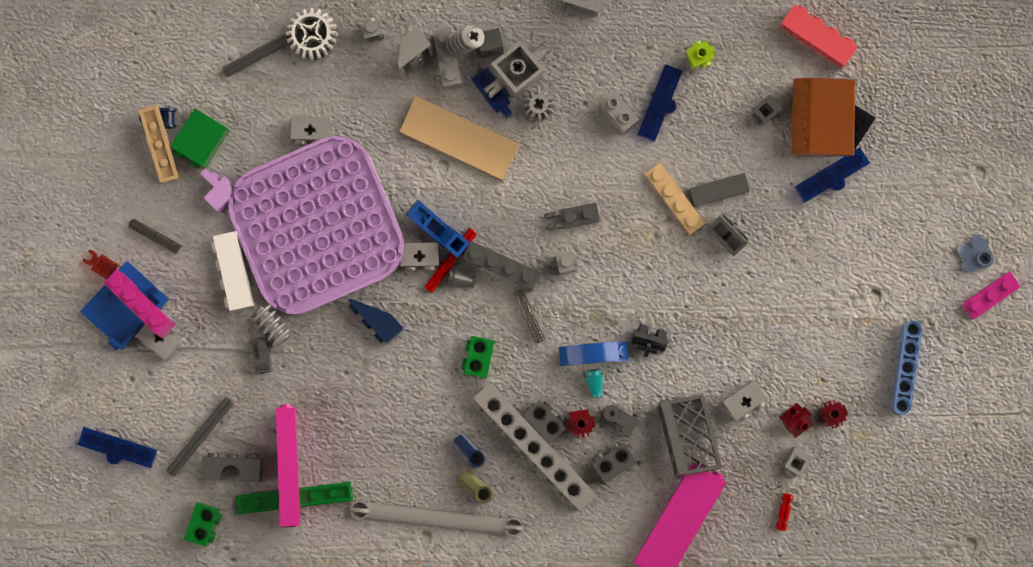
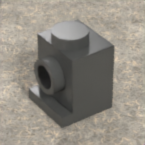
[751,95,783,126]

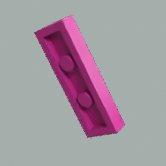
[961,271,1021,320]

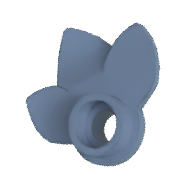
[956,234,994,272]

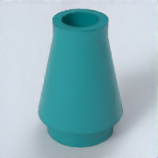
[584,369,603,398]

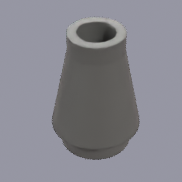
[447,269,476,288]

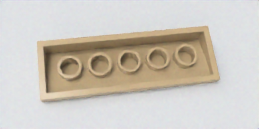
[399,96,519,181]

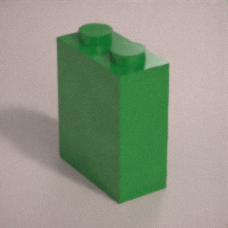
[170,108,230,169]

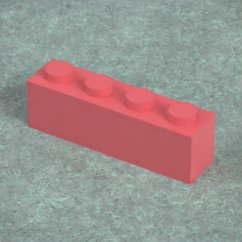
[779,5,857,69]

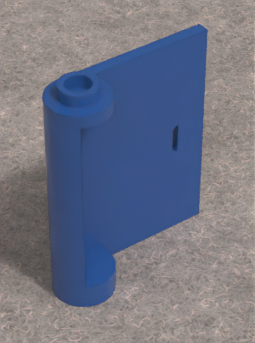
[80,261,169,351]

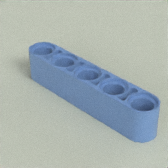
[891,321,922,415]

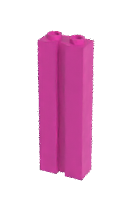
[276,404,301,528]
[633,462,726,567]

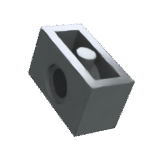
[476,28,504,59]

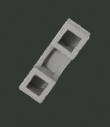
[433,27,462,90]

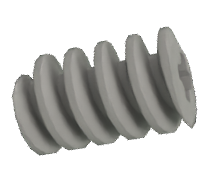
[446,25,485,56]
[251,305,290,348]

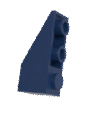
[348,299,404,345]

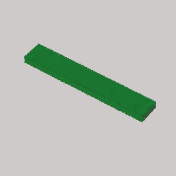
[236,482,354,515]

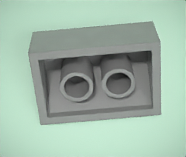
[398,27,433,79]

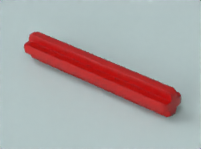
[425,228,477,293]

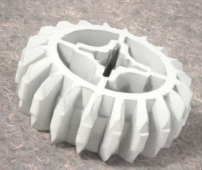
[286,8,338,60]

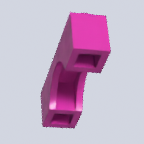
[104,269,176,338]

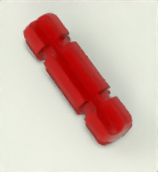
[776,493,793,531]

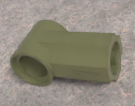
[457,469,494,503]

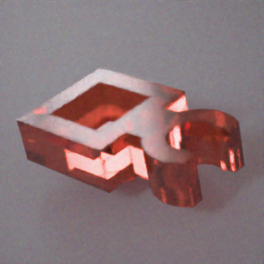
[83,250,119,280]

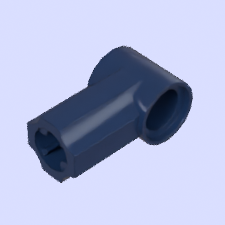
[451,432,486,468]

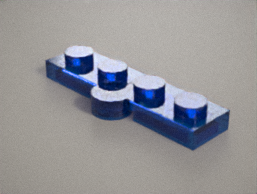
[637,64,682,142]
[794,147,870,203]
[78,427,158,468]

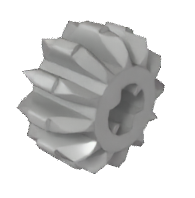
[523,89,555,122]

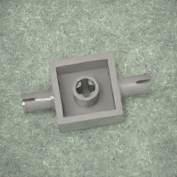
[484,41,550,99]

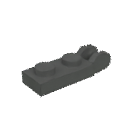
[544,203,600,230]

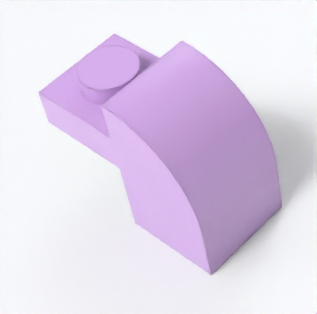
[200,168,233,213]

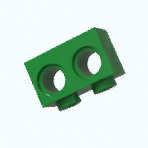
[461,336,495,379]
[184,502,222,547]

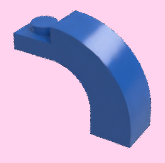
[405,199,470,258]
[559,342,629,366]

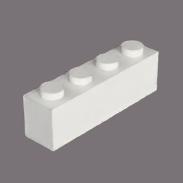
[211,231,255,312]

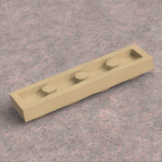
[138,104,179,183]
[644,163,705,236]

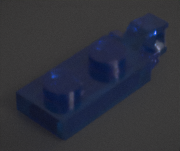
[471,68,512,119]

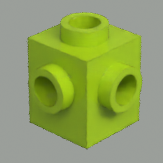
[684,41,716,71]

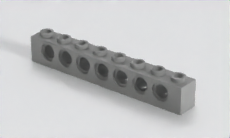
[473,383,596,511]

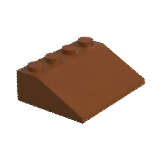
[791,78,856,158]

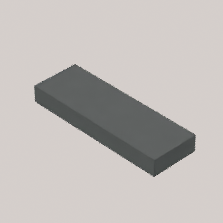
[689,173,750,207]

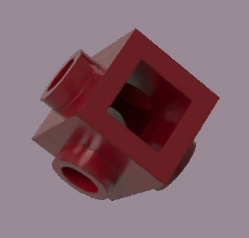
[818,400,848,429]
[779,403,814,438]
[567,409,595,438]

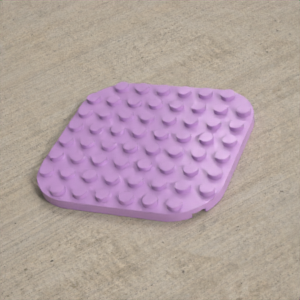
[228,136,404,314]

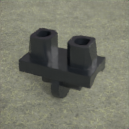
[631,324,669,358]

